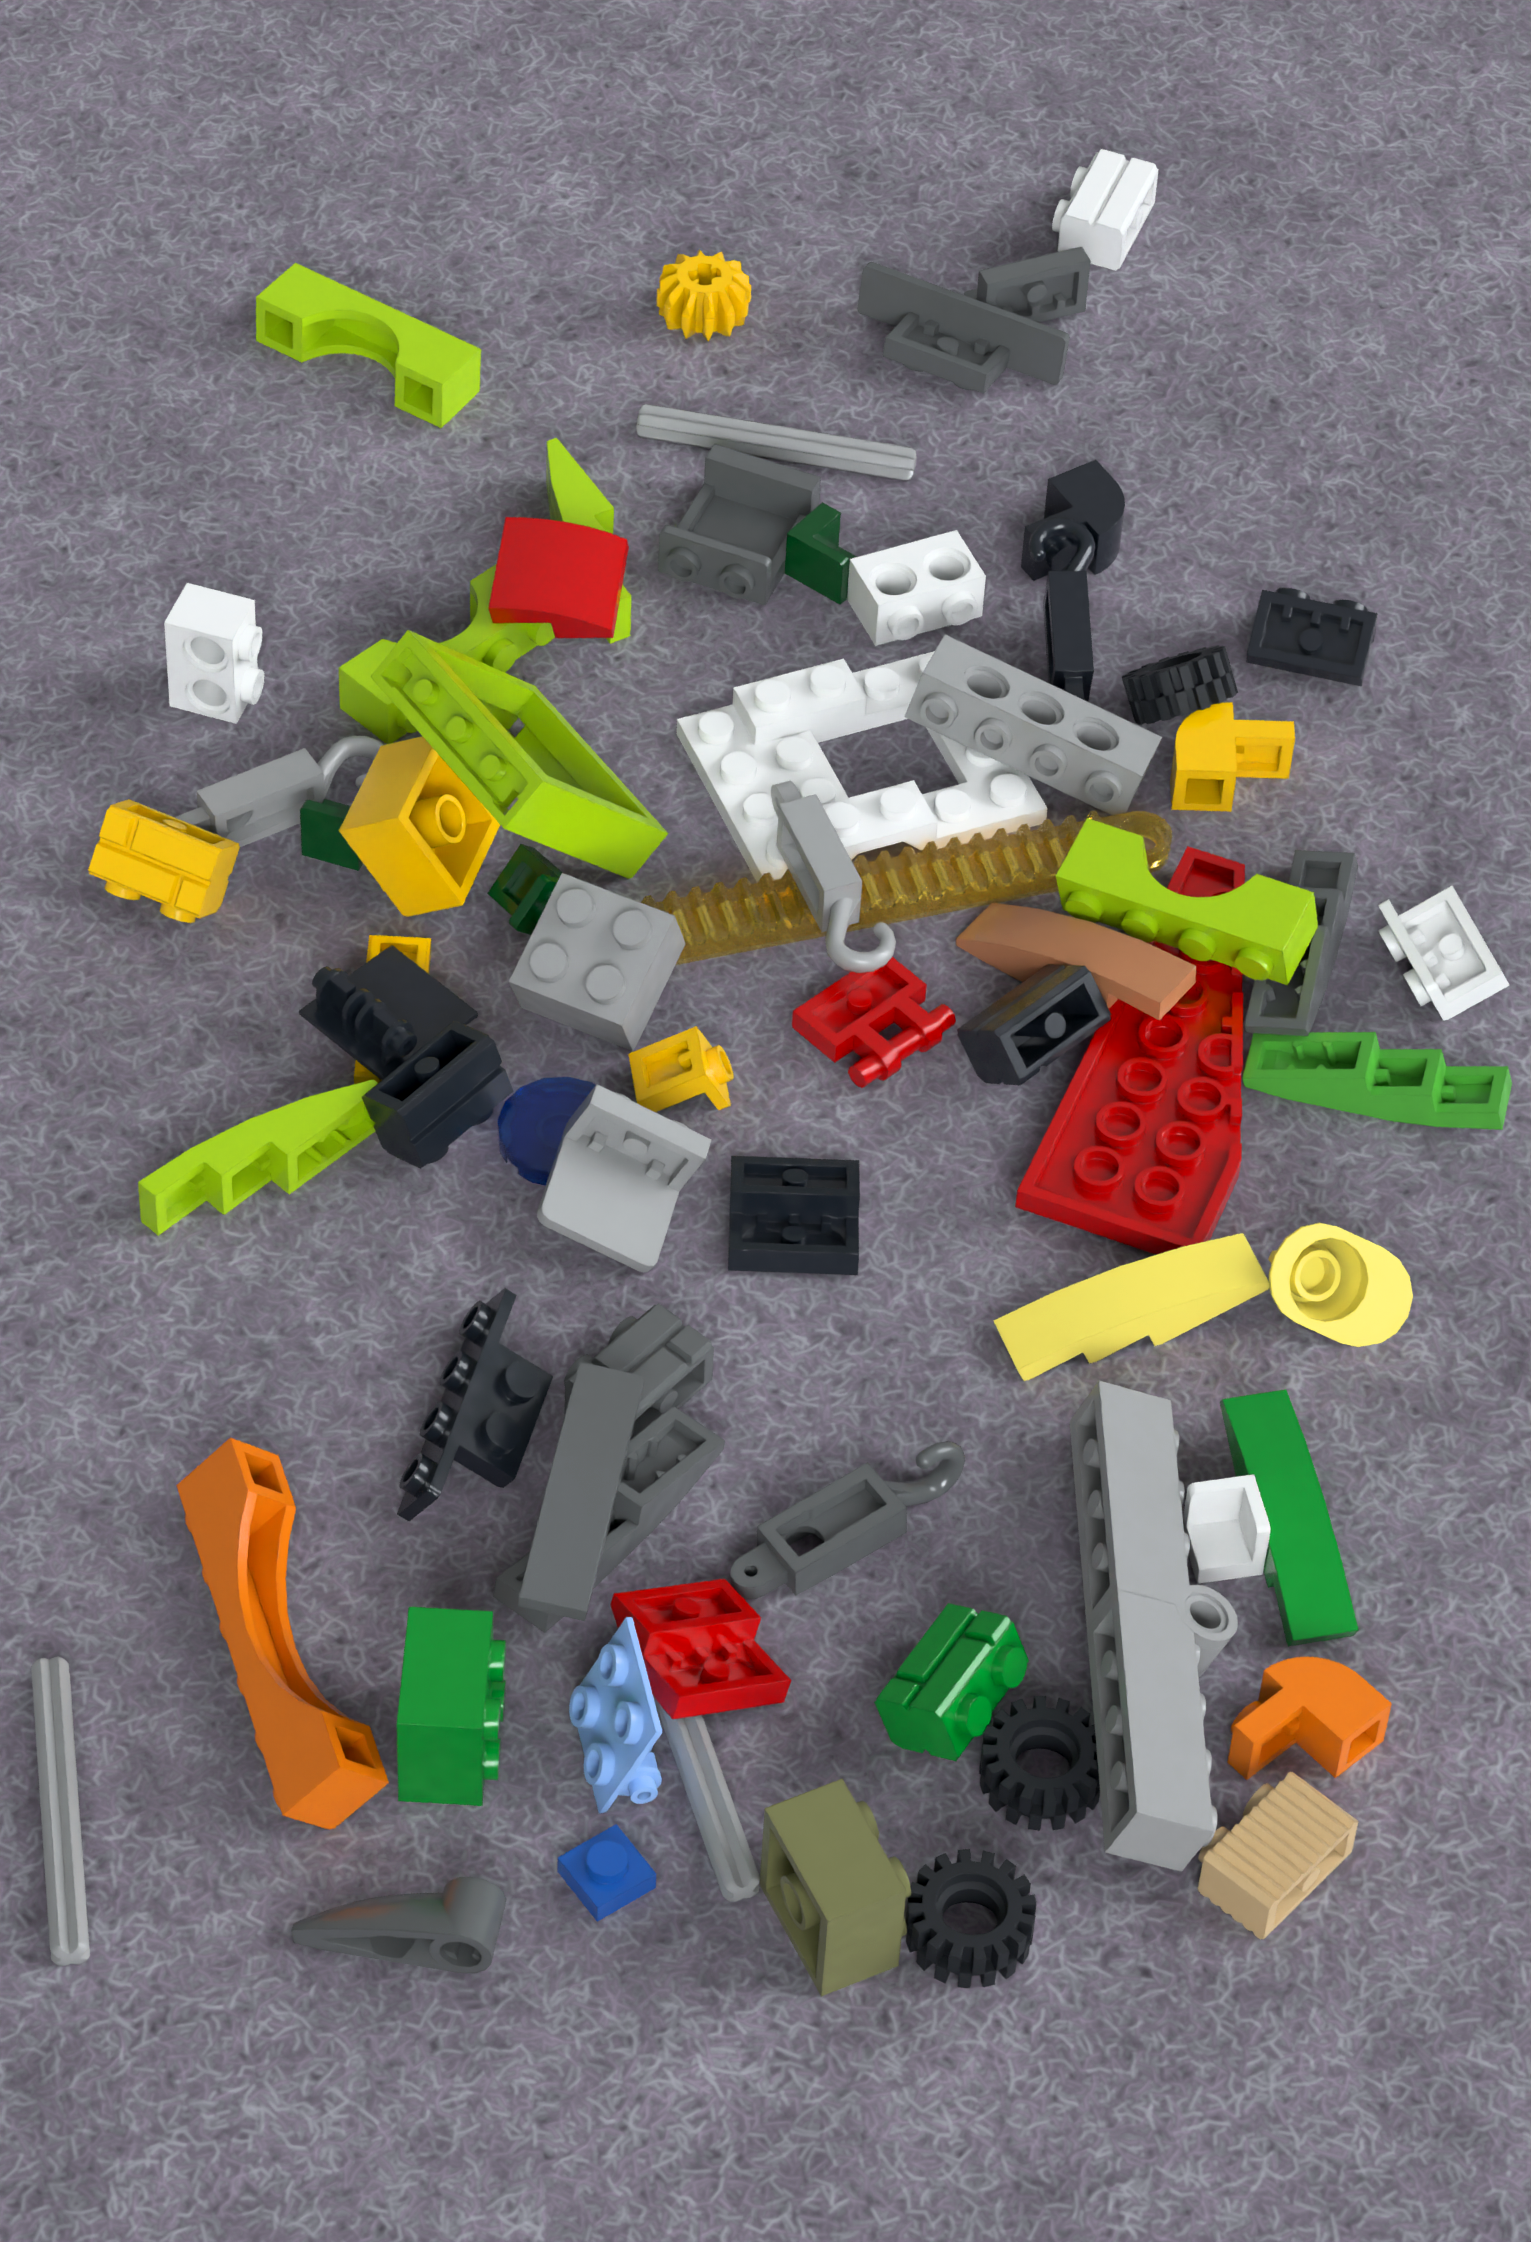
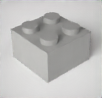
[509,873,686,1051]

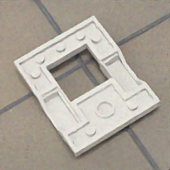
[677,651,1047,900]

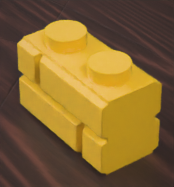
[88,799,240,923]

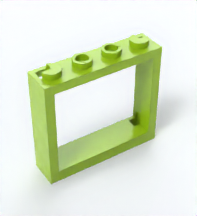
[370,630,669,879]

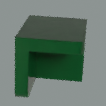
[785,502,857,605]
[300,799,363,871]

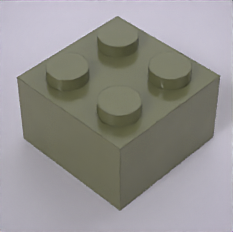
[759,1779,911,1997]

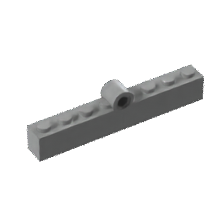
[1070,1380,1238,1872]

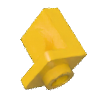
[628,1026,734,1112]

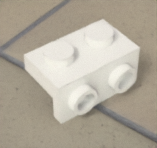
[1378,886,1509,1021]

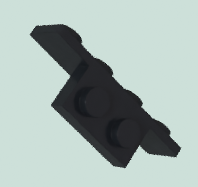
[397,1288,553,1521]

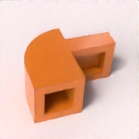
[1227,1657,1392,1780]

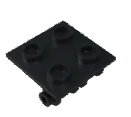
[299,945,478,1080]

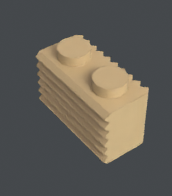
[1198,1772,1358,1939]

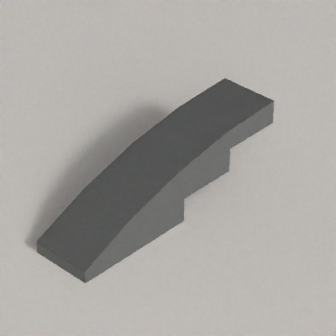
[1245,850,1358,1036]
[517,1362,645,1621]
[493,1406,725,1633]

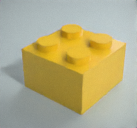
[339,736,500,917]

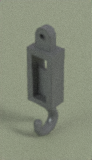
[731,1441,965,1599]

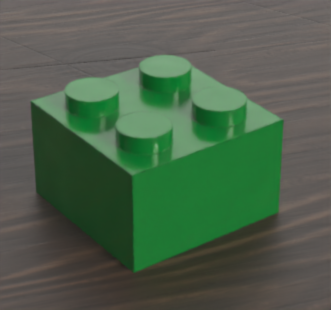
[397,1607,506,1806]

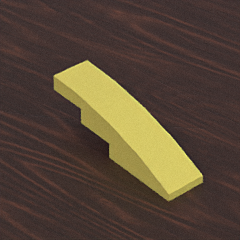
[993,1233,1270,1381]

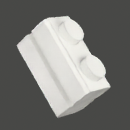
[1052,149,1159,271]

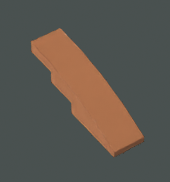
[956,903,1196,1020]

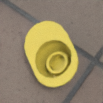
[1268,1223,1413,1347]

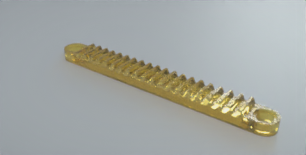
[641,810,1172,965]

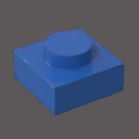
[557,1824,656,1922]

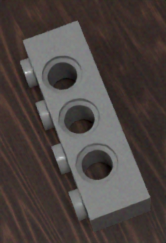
[904,634,1162,820]

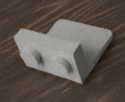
[537,1084,711,1272]

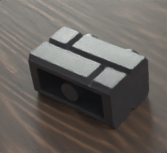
[957,964,1111,1086]
[362,1020,513,1169]

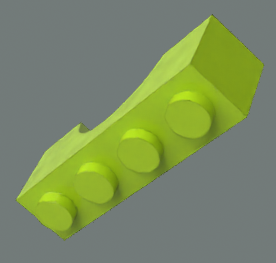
[256,263,481,428]
[338,564,555,744]
[1056,818,1318,985]

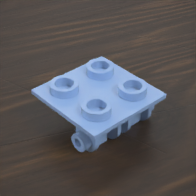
[569,1617,663,1813]

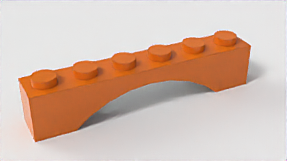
[176,1437,389,1830]

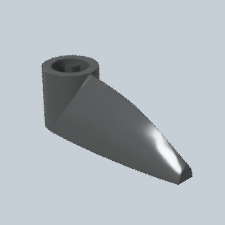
[291,1877,507,1973]

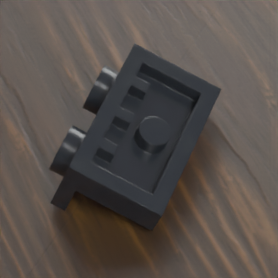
[1246,588,1378,687]

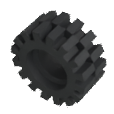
[1122,645,1238,725]
[979,1696,1100,1831]
[906,1849,1036,1988]

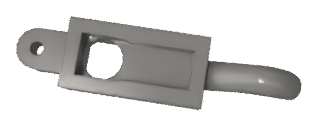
[175,736,383,847]
[771,780,896,973]

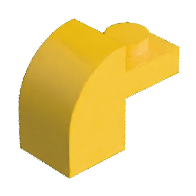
[1170,702,1295,812]

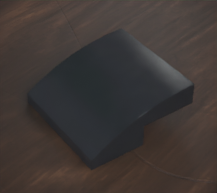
[728,1156,860,1275]

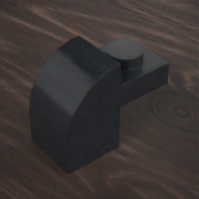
[1021,460,1125,581]

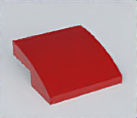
[488,517,629,638]
[610,1579,791,1720]

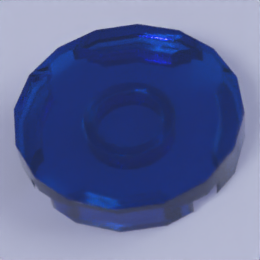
[498,1077,595,1186]

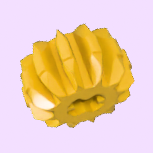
[656,249,751,342]

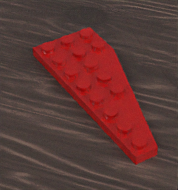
[1015,846,1245,1255]

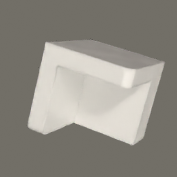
[1183,1474,1270,1584]

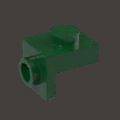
[487,844,563,935]

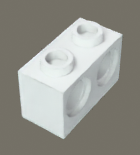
[847,530,986,646]
[164,583,264,724]

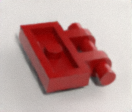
[792,957,956,1088]

